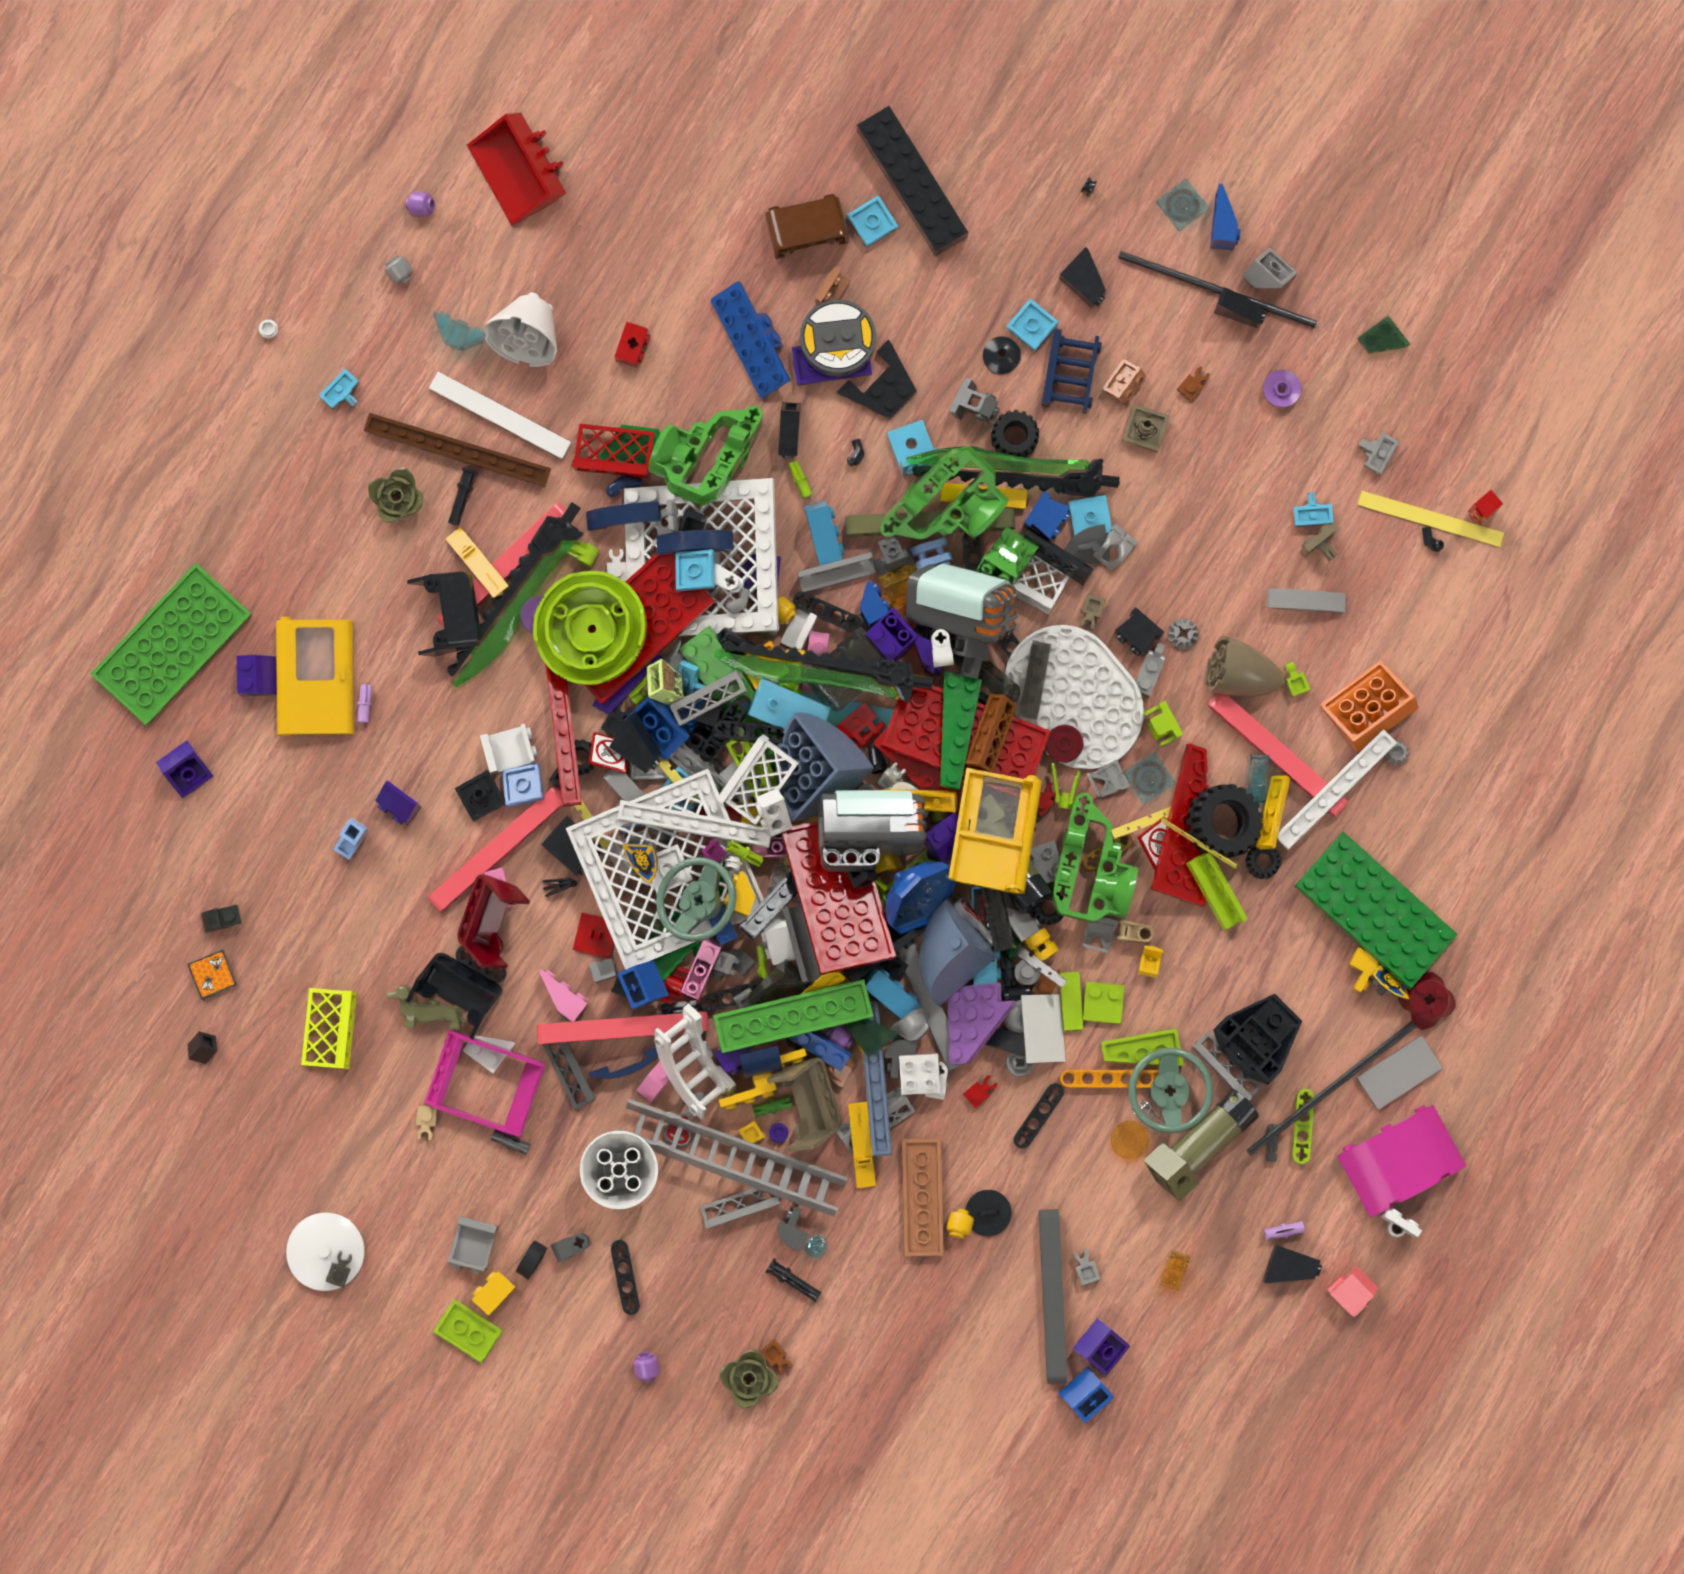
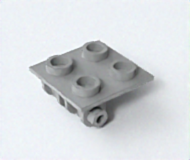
[1030,840,1060,883]

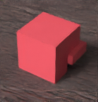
[1327,1266,1378,1317]

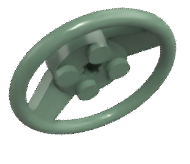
[656,857,736,942]
[1128,1048,1213,1133]

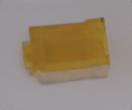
[878,563,917,610]

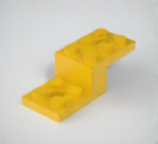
[719,1048,807,1111]

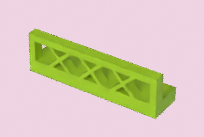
[726,733,785,802]
[1186,853,1248,930]

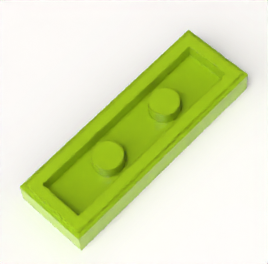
[1060,972,1083,1031]

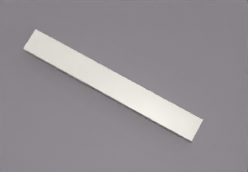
[429,372,572,460]
[1277,729,1397,850]
[617,800,771,848]

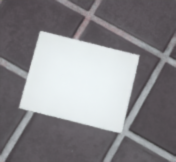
[1021,994,1066,1063]

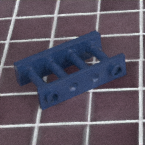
[1041,329,1102,414]

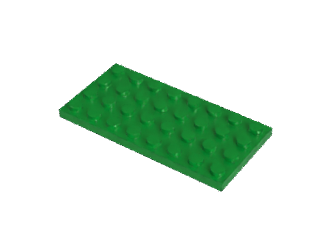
[1294,831,1458,990]

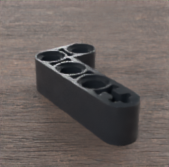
[687,695,752,760]

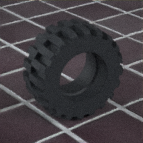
[1186,784,1263,859]

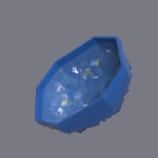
[884,861,956,935]

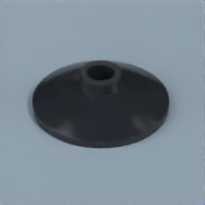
[983,336,1021,374]

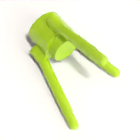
[628,675,648,706]
[1051,763,1081,809]

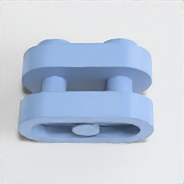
[910,537,953,571]

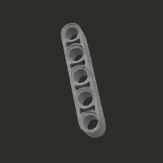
[602,770,679,845]

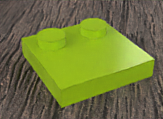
[1083,982,1125,1024]

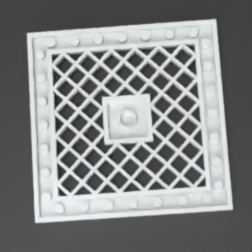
[624,478,779,637]
[566,769,764,970]

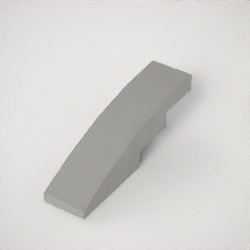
[1267,589,1346,613]

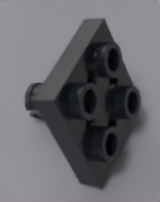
[454,770,506,822]

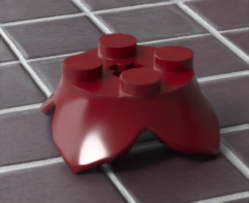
[1398,972,1456,1030]

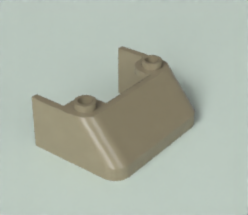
[767,1058,842,1151]

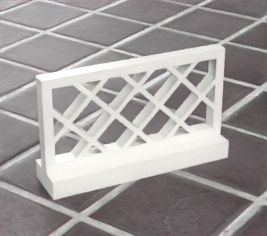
[1014,555,1069,614]
[717,734,799,825]

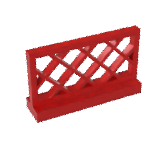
[572,423,655,479]

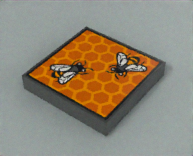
[187,949,238,1000]

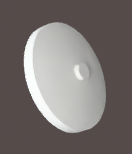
[286,1213,365,1291]

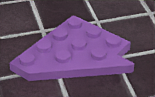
[948,983,1016,1065]

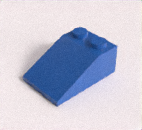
[1210,184,1241,250]
[625,697,690,761]

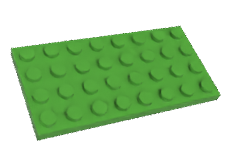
[90,563,252,726]

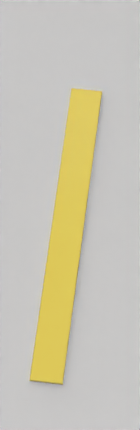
[1358,491,1504,547]

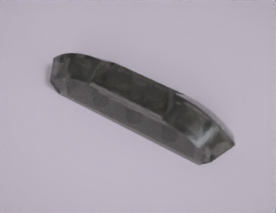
[952,649,1021,703]

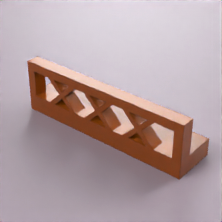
[965,694,1017,773]

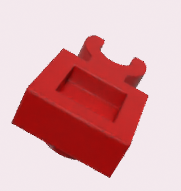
[1037,783,1060,818]
[963,1075,998,1109]

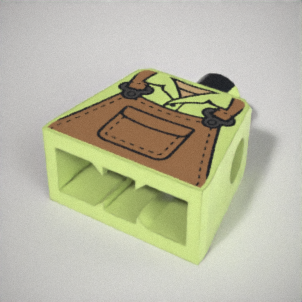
[647,659,687,705]

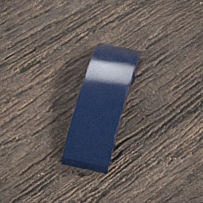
[586,502,661,531]
[656,530,734,555]
[589,1048,658,1079]

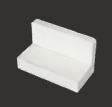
[781,609,817,650]

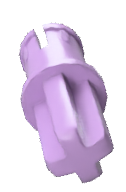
[357,684,372,723]

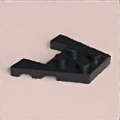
[837,340,917,419]

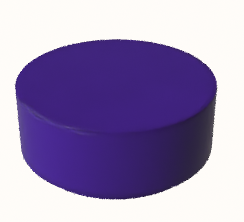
[769,1123,789,1142]

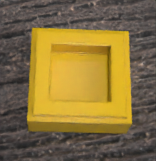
[738,1121,764,1144]

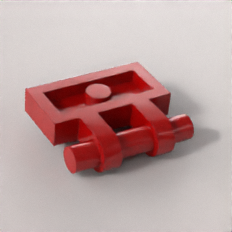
[836,702,886,749]

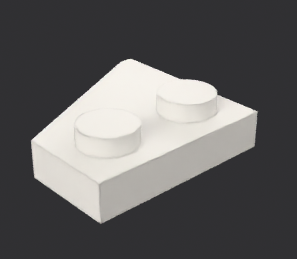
[462,1035,516,1074]

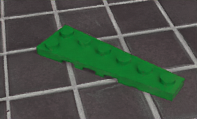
[940,671,982,791]

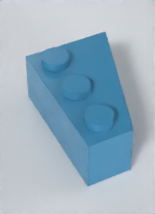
[803,501,844,566]
[859,968,921,1020]

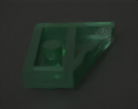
[1357,315,1410,354]
[845,1019,898,1058]

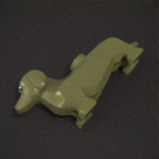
[386,985,466,1029]

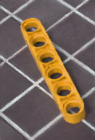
[1060,1070,1170,1088]

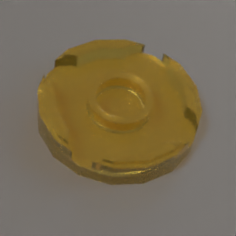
[1110,1121,1149,1159]

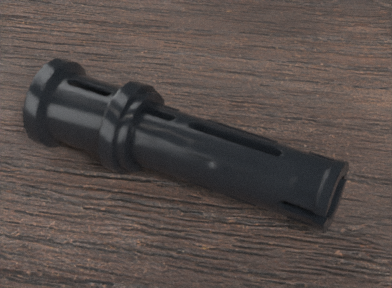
[448,467,479,526]
[765,1258,821,1302]

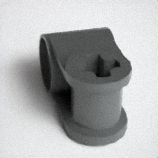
[551,1233,589,1263]

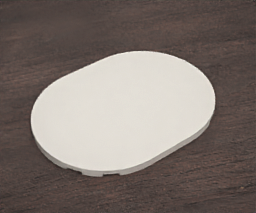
[1004,625,1144,769]

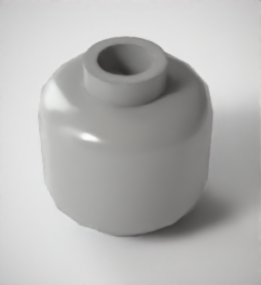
[385,256,413,284]

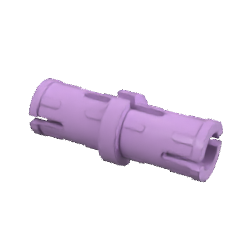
[1264,1221,1305,1241]

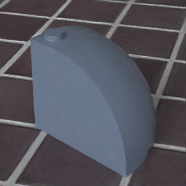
[776,713,874,822]
[920,897,996,1006]

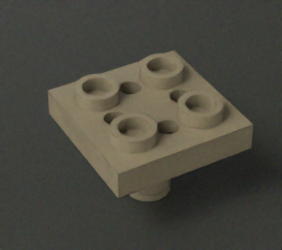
[1122,404,1170,452]
[1300,522,1338,562]

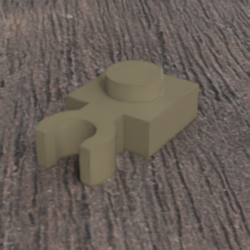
[1080,594,1106,630]

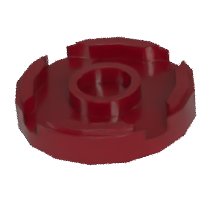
[1045,724,1084,763]

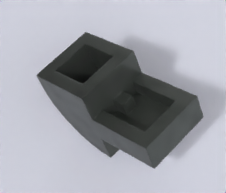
[201,905,242,933]

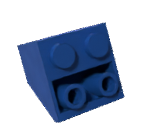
[860,580,891,630]
[617,960,669,1011]
[1058,1367,1114,1423]

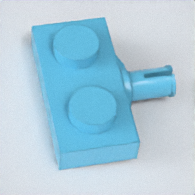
[319,369,360,409]
[1293,492,1334,527]
[678,660,705,696]

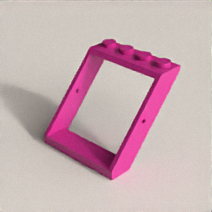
[424,1029,545,1137]

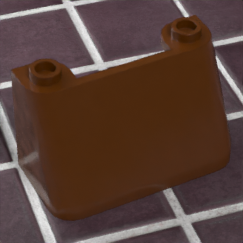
[765,194,849,259]

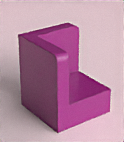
[700,839,727,862]

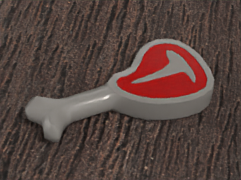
[954,898,997,947]
[664,1090,704,1146]

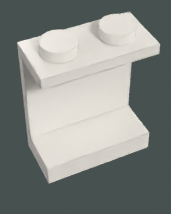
[480,724,538,775]

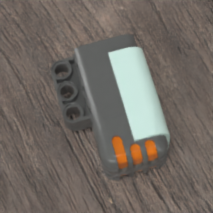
[906,564,1018,649]
[817,790,927,872]

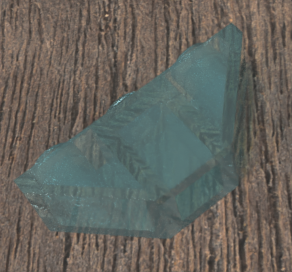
[433,311,486,351]
[1246,755,1270,802]

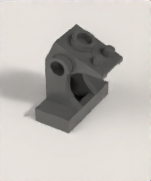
[949,377,1000,424]
[873,535,915,579]

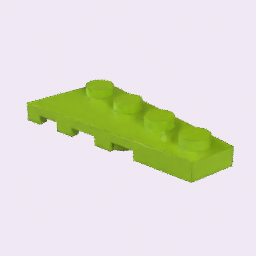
[1101,1028,1184,1067]

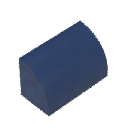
[739,1046,783,1079]

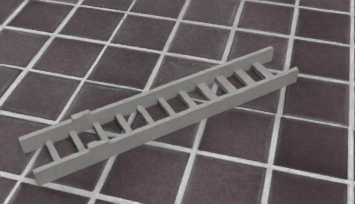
[617,1099,848,1217]

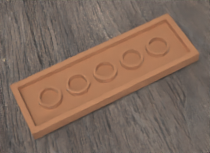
[902,1138,943,1256]

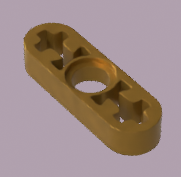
[1083,834,1132,871]

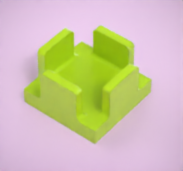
[1143,700,1183,748]

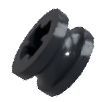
[1081,177,1097,196]

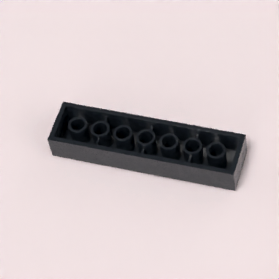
[857,106,968,257]

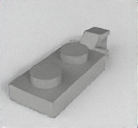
[1135,643,1165,697]

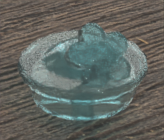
[805,1235,827,1258]

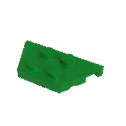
[599,424,660,465]

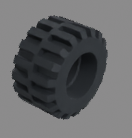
[991,410,1039,461]

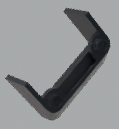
[407,571,482,657]
[406,953,503,1040]

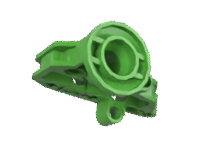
[648,406,763,506]
[880,446,1009,539]
[1052,793,1138,923]

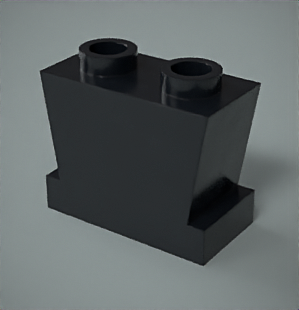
[1114,607,1164,657]

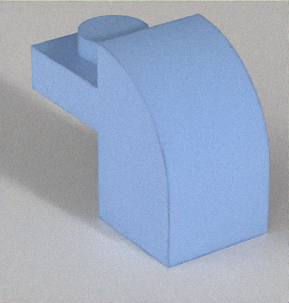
[333,818,369,860]

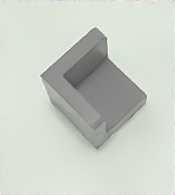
[589,958,617,983]

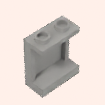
[447,1216,498,1274]

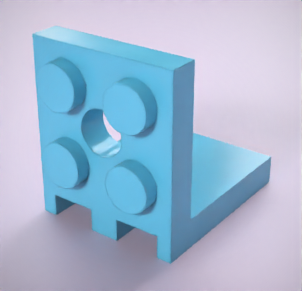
[887,420,939,476]

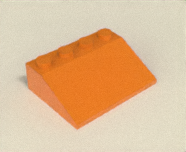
[1320,660,1418,753]

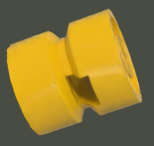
[1024,928,1059,962]

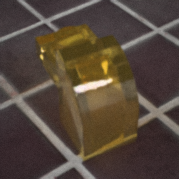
[1160,1250,1190,1291]

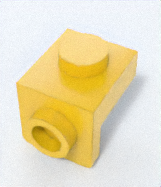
[1138,945,1163,978]

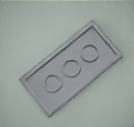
[1356,1036,1442,1110]

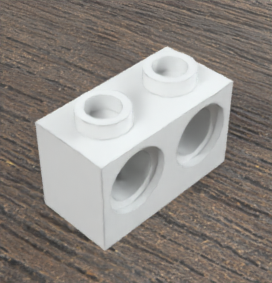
[756,789,792,837]

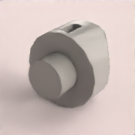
[1014,960,1040,986]

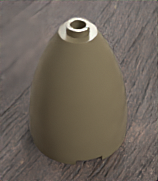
[1204,636,1285,697]

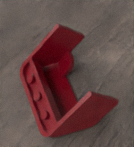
[457,874,530,968]

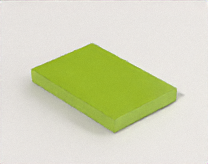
[433,1299,503,1364]

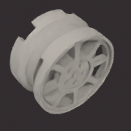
[1006,1053,1034,1077]

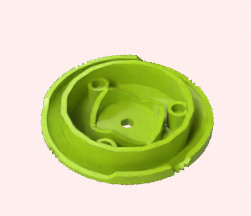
[533,571,647,685]

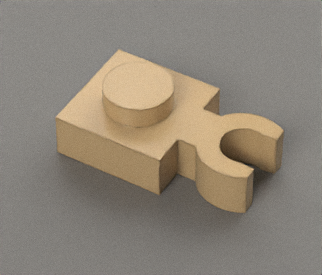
[416,1106,437,1140]

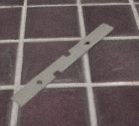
[999,938,1067,988]

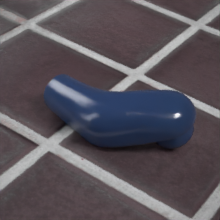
[606,475,642,497]

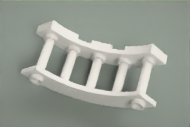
[654,1004,736,1120]

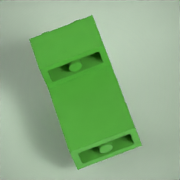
[976,526,1039,586]

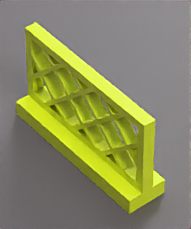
[301,988,357,1069]

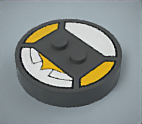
[800,299,876,377]

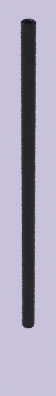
[1119,251,1317,328]
[1246,1021,1416,1156]

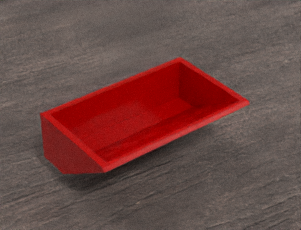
[467,113,566,226]

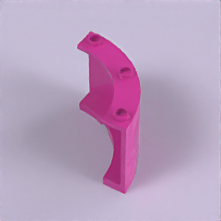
[1337,1105,1466,1218]

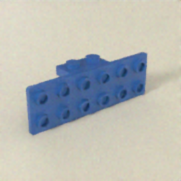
[711,281,790,398]

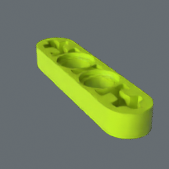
[1292,1089,1314,1164]

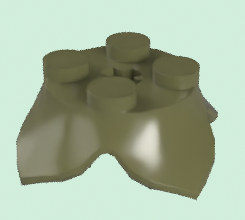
[368,468,424,523]
[719,1349,778,1409]

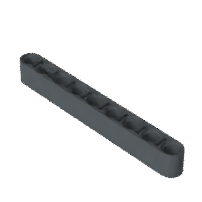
[1039,1209,1067,1384]

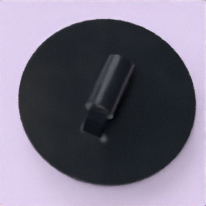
[965,1190,1012,1236]

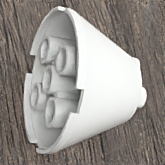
[484,293,557,367]
[580,1131,658,1209]

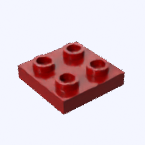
[660,966,706,1005]

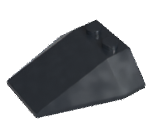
[1213,994,1302,1085]

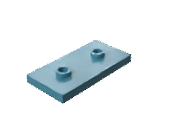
[747,679,831,729]

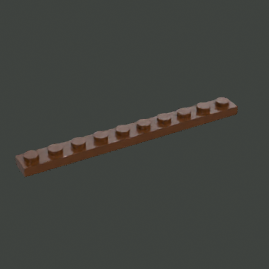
[364,413,551,487]

